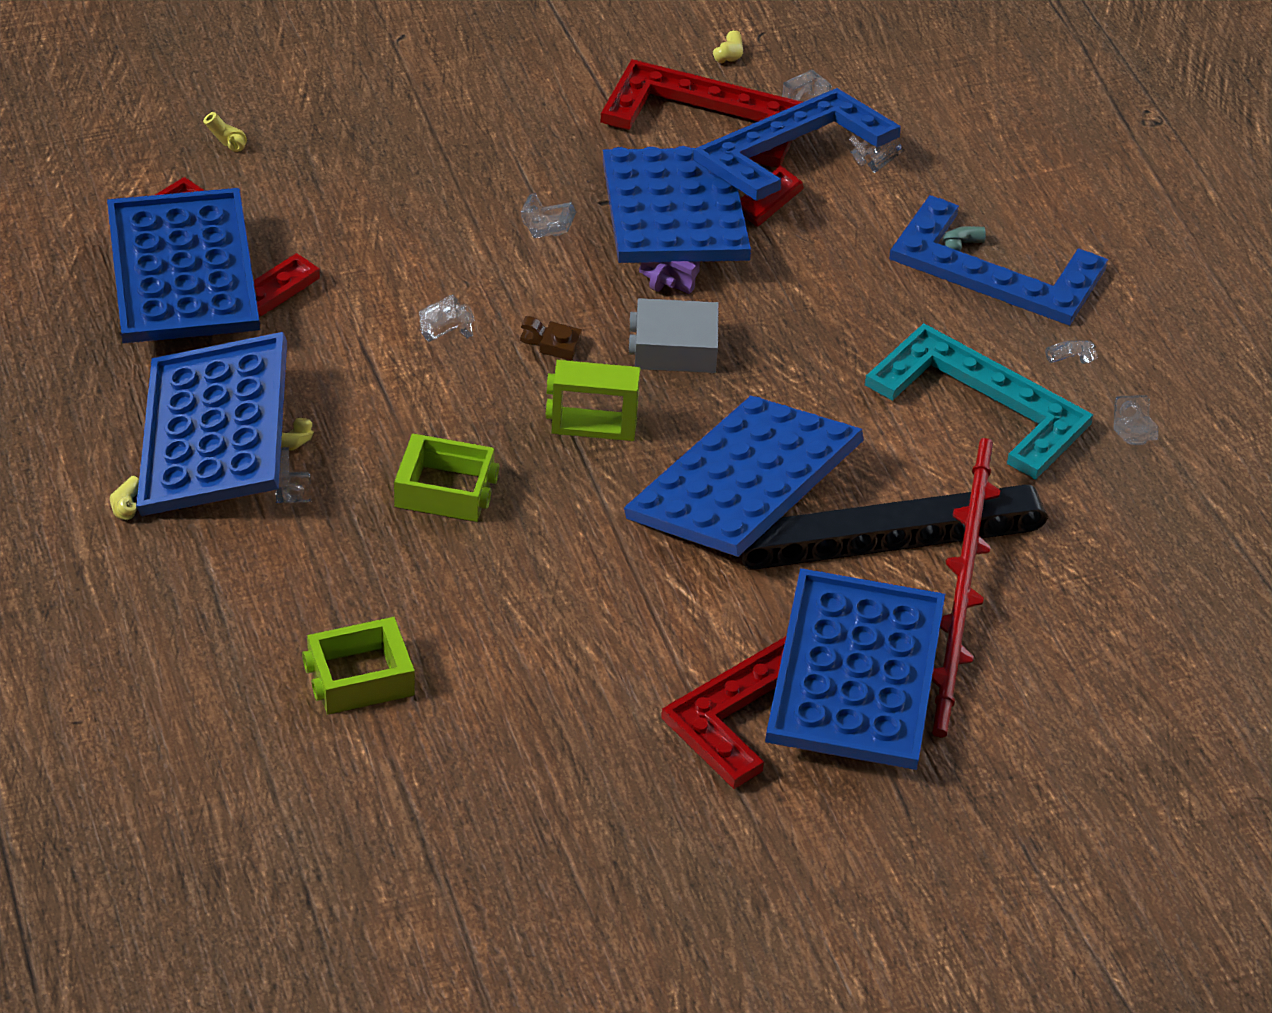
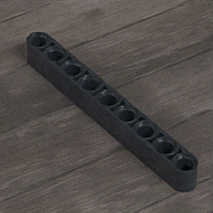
[740,485,1048,569]

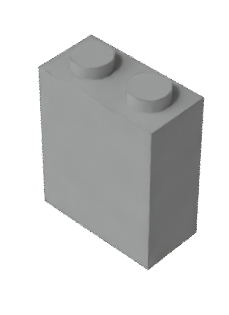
[629,298,718,373]

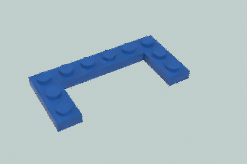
[693,88,901,201]
[889,195,1108,326]

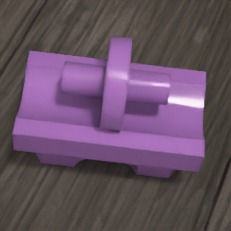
[639,261,700,294]

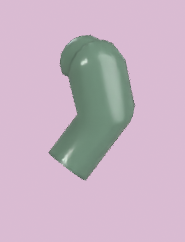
[943,226,986,251]

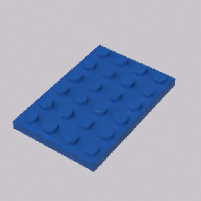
[603,146,751,263]
[107,188,260,343]
[136,332,287,516]
[624,395,864,557]
[765,568,945,770]

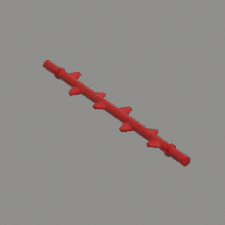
[932,438,1000,738]

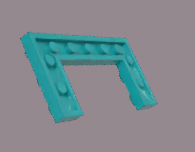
[865,323,1094,480]

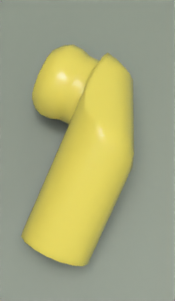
[713,31,743,64]
[203,112,247,152]
[281,418,314,451]
[110,476,139,520]

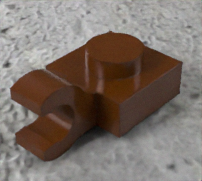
[520,316,582,361]

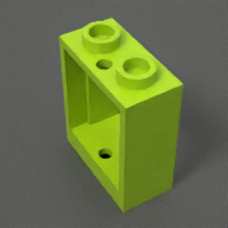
[546,360,640,441]
[394,433,500,522]
[302,617,415,715]

